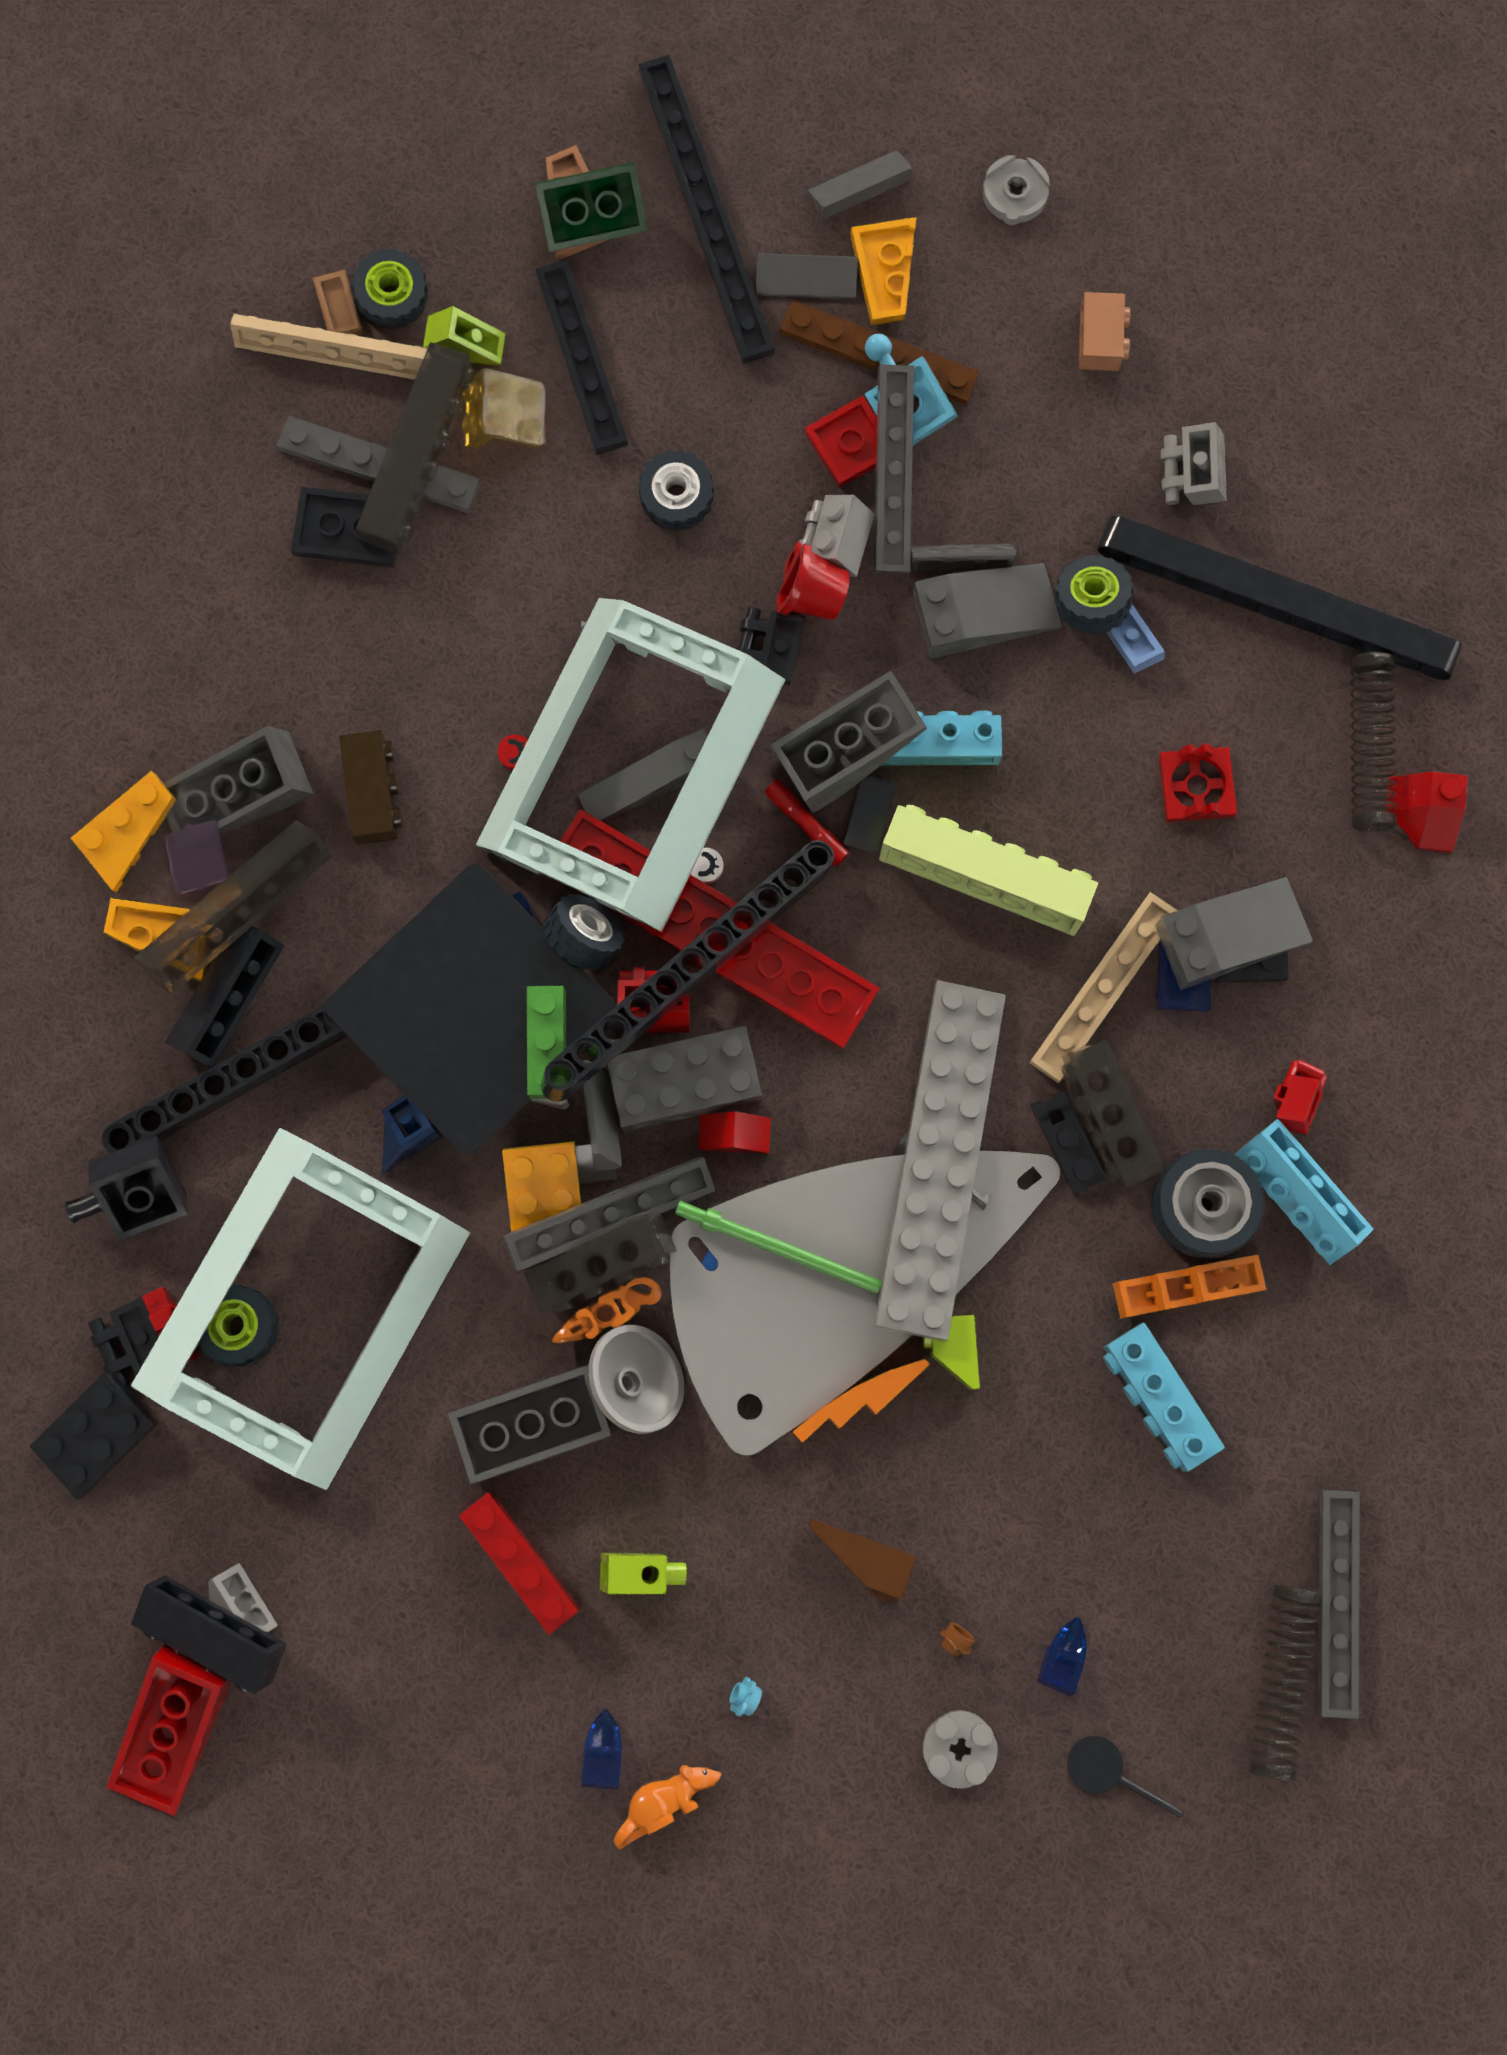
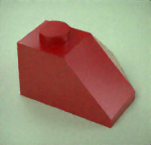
[1385,771,1468,853]

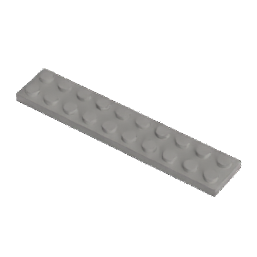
[874,980,1006,1342]

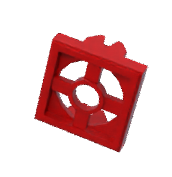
[1159,743,1237,822]

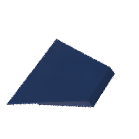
[381,1095,441,1176]

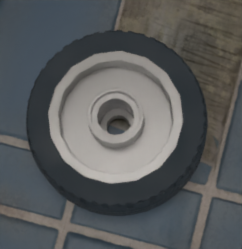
[1151,1149,1265,1259]

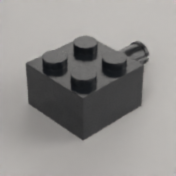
[65,1136,188,1241]

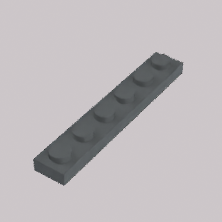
[874,364,914,574]
[276,415,481,513]
[502,1156,715,1271]
[1318,1490,1360,1719]

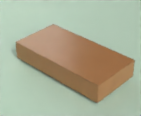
[313,269,364,336]

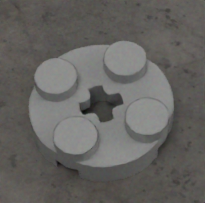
[982,155,1050,225]
[922,1710,998,1789]

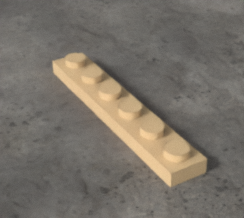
[230,314,435,383]
[1029,892,1178,1083]

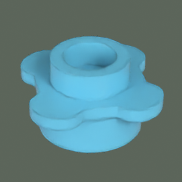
[729,1677,762,1717]

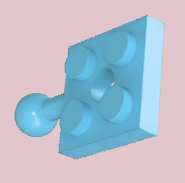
[865,334,958,445]

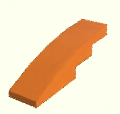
[1113,1255,1267,1319]
[792,1359,930,1443]

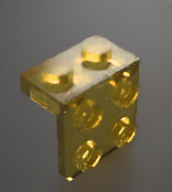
[462,368,545,449]

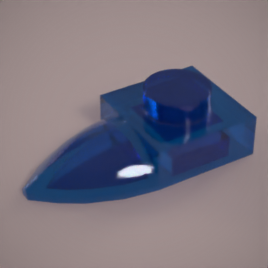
[1037,1617,1087,1697]
[581,1709,622,1790]

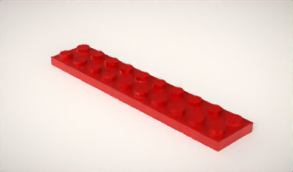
[560,809,880,1050]

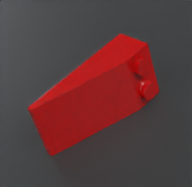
[107,1644,231,1816]

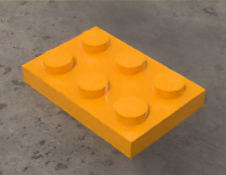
[502,1141,586,1252]

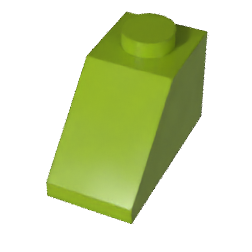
[423,306,505,366]
[922,1315,980,1390]

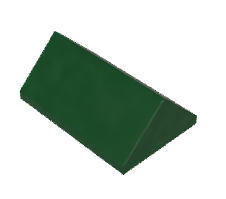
[535,162,648,252]

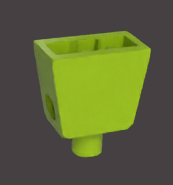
[600,1553,687,1594]

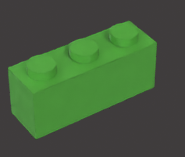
[527,986,567,1099]

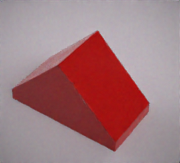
[698,1111,771,1154]

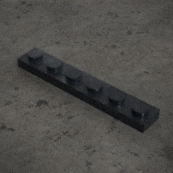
[535,260,628,455]

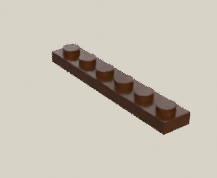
[779,300,980,406]

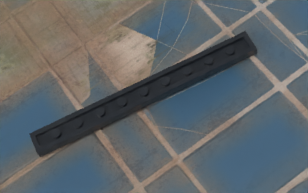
[638,55,775,364]

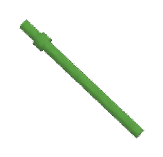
[674,1201,882,1294]

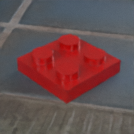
[804,396,877,488]

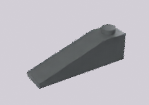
[578,729,707,822]

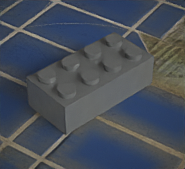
[607,1026,762,1132]
[448,1365,613,1484]

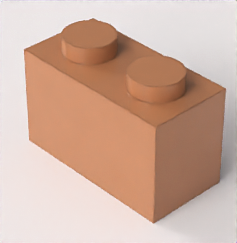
[1079,292,1130,371]

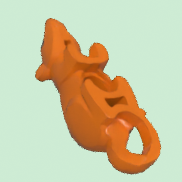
[552,1277,662,1344]
[614,1765,721,1850]

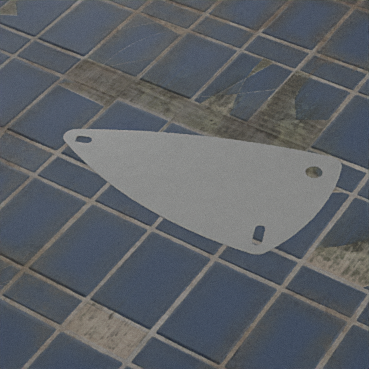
[670,1151,1060,1455]

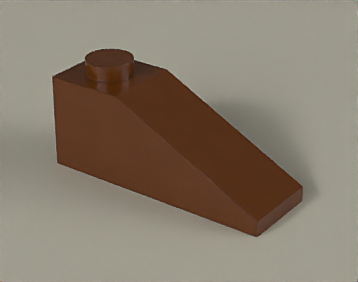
[808,1518,916,1603]

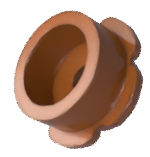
[940,1622,975,1657]

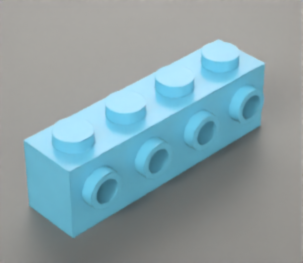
[881,711,1002,766]
[1234,1119,1374,1265]
[1103,1323,1225,1471]

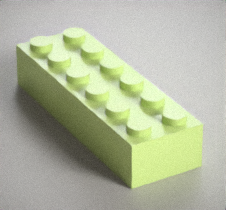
[879,805,1098,936]

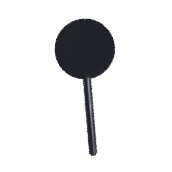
[1067,1736,1184,1817]

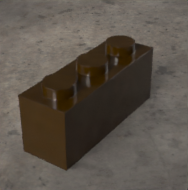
[339,730,403,845]

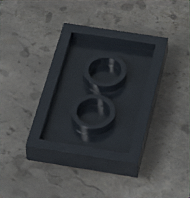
[291,487,405,568]
[29,1370,159,1500]

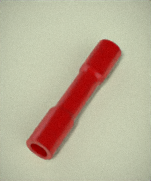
[764,778,851,867]

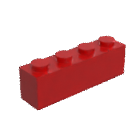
[459,1492,581,1635]

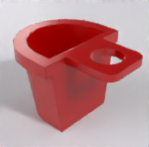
[776,541,849,620]

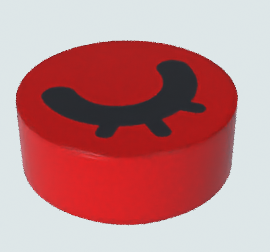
[498,734,528,771]

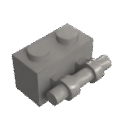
[1161,422,1227,505]
[799,495,874,577]

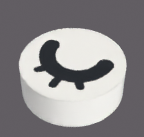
[690,848,723,885]

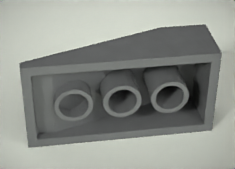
[912,563,1062,659]
[771,671,927,813]
[164,726,314,851]
[1155,877,1313,990]

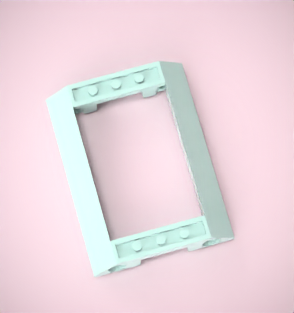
[476,598,785,932]
[131,1128,470,1490]

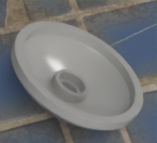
[589,1325,684,1434]

